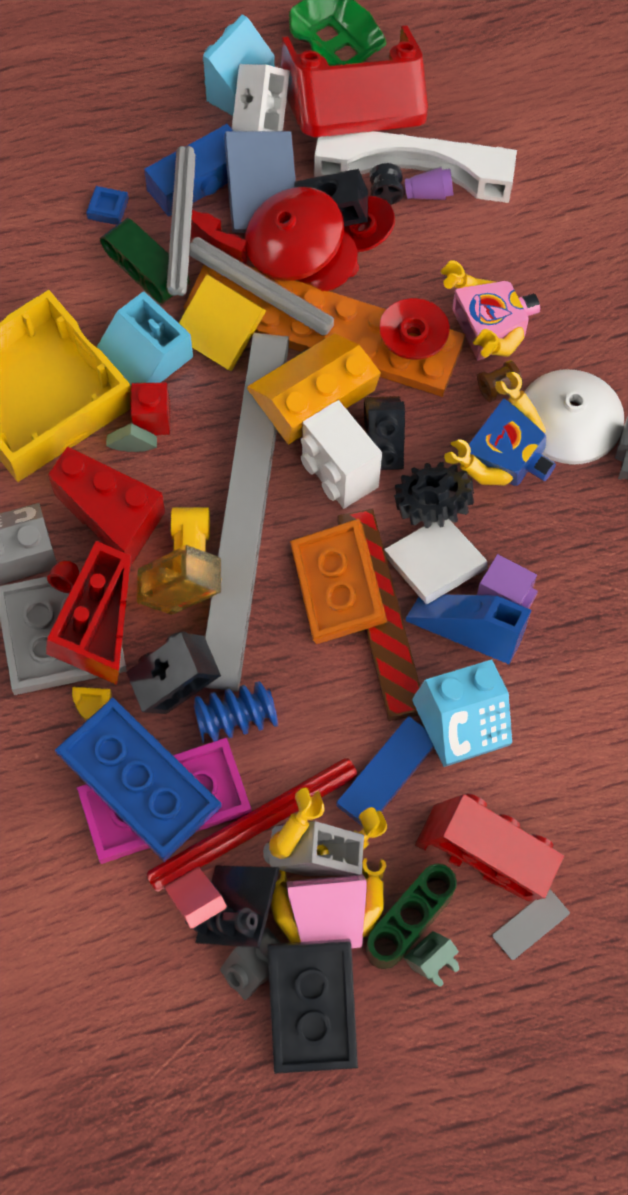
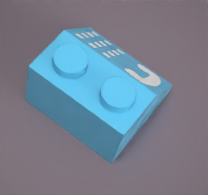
[412,659,512,767]

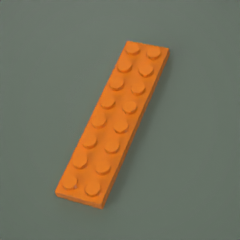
[184,264,466,397]

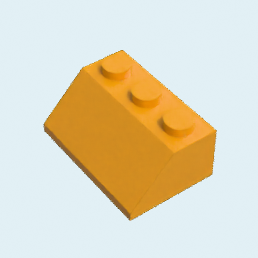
[247,333,381,445]

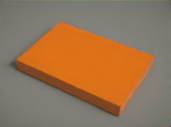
[290,519,387,644]

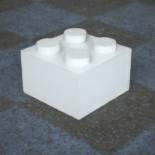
[301,400,382,509]

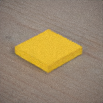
[179,274,267,371]

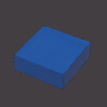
[86,186,129,225]

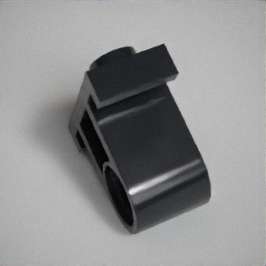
[364,396,405,470]

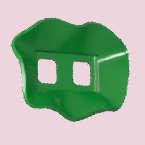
[289,0,386,66]

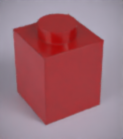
[131,382,170,435]

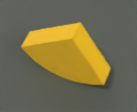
[72,687,112,721]

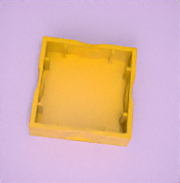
[0,290,131,482]

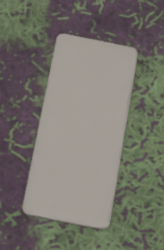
[493,889,570,960]

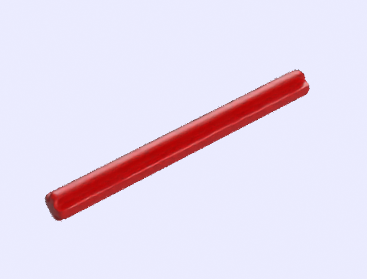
[146,758,357,892]

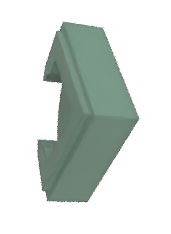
[106,423,157,452]

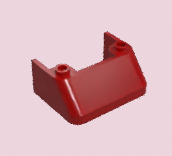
[281,26,428,137]

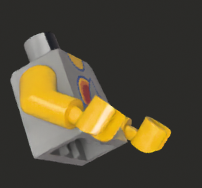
[263,788,387,876]

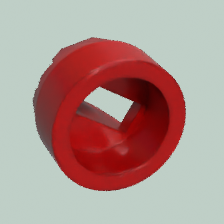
[47,560,79,593]

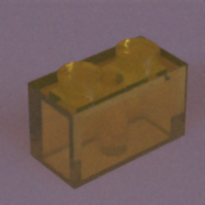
[137,545,222,615]

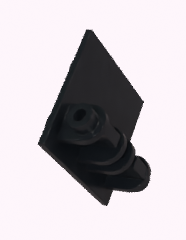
[185,865,279,948]

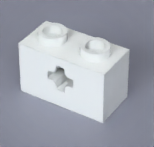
[232,64,290,131]

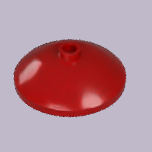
[245,187,344,281]

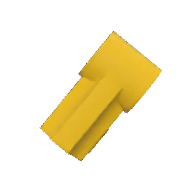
[171,507,210,580]

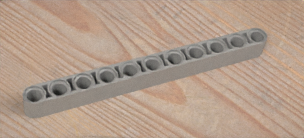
[205,333,289,692]

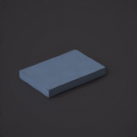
[224,131,296,233]

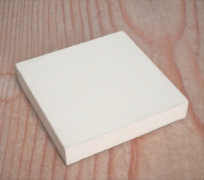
[384,519,488,605]

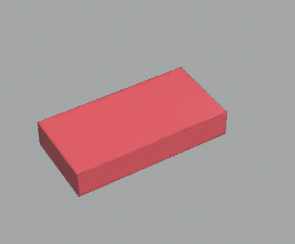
[163,866,227,928]

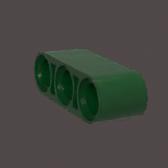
[100,218,190,304]
[366,864,457,969]

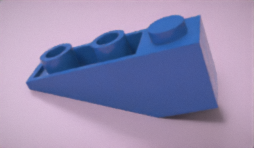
[405,594,532,664]

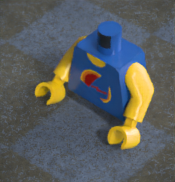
[444,372,556,486]

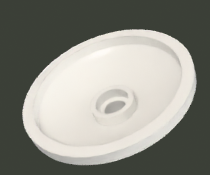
[525,369,624,464]

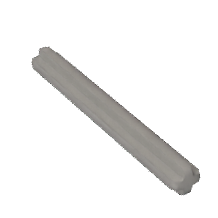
[167,146,196,296]
[189,237,334,335]

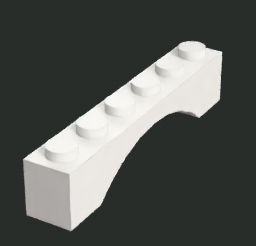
[314,131,517,203]

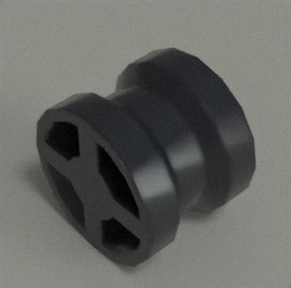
[370,163,403,205]

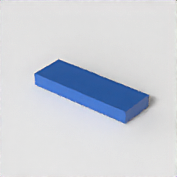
[336,716,434,827]

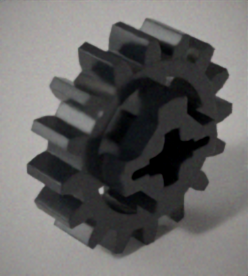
[394,462,474,528]

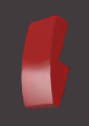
[190,210,248,265]

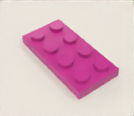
[77,738,252,864]

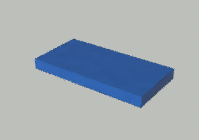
[55,698,222,862]

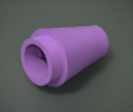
[405,166,454,200]

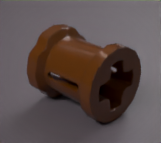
[477,360,523,402]

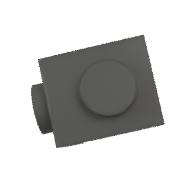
[220,927,280,1000]

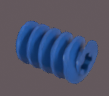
[194,681,278,743]

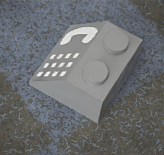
[0,503,57,585]

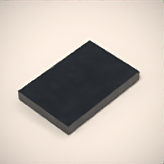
[268,939,358,1074]

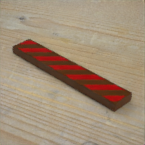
[337,508,420,721]

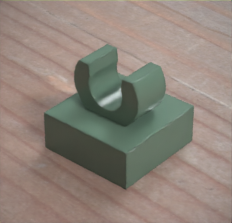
[403,931,459,987]

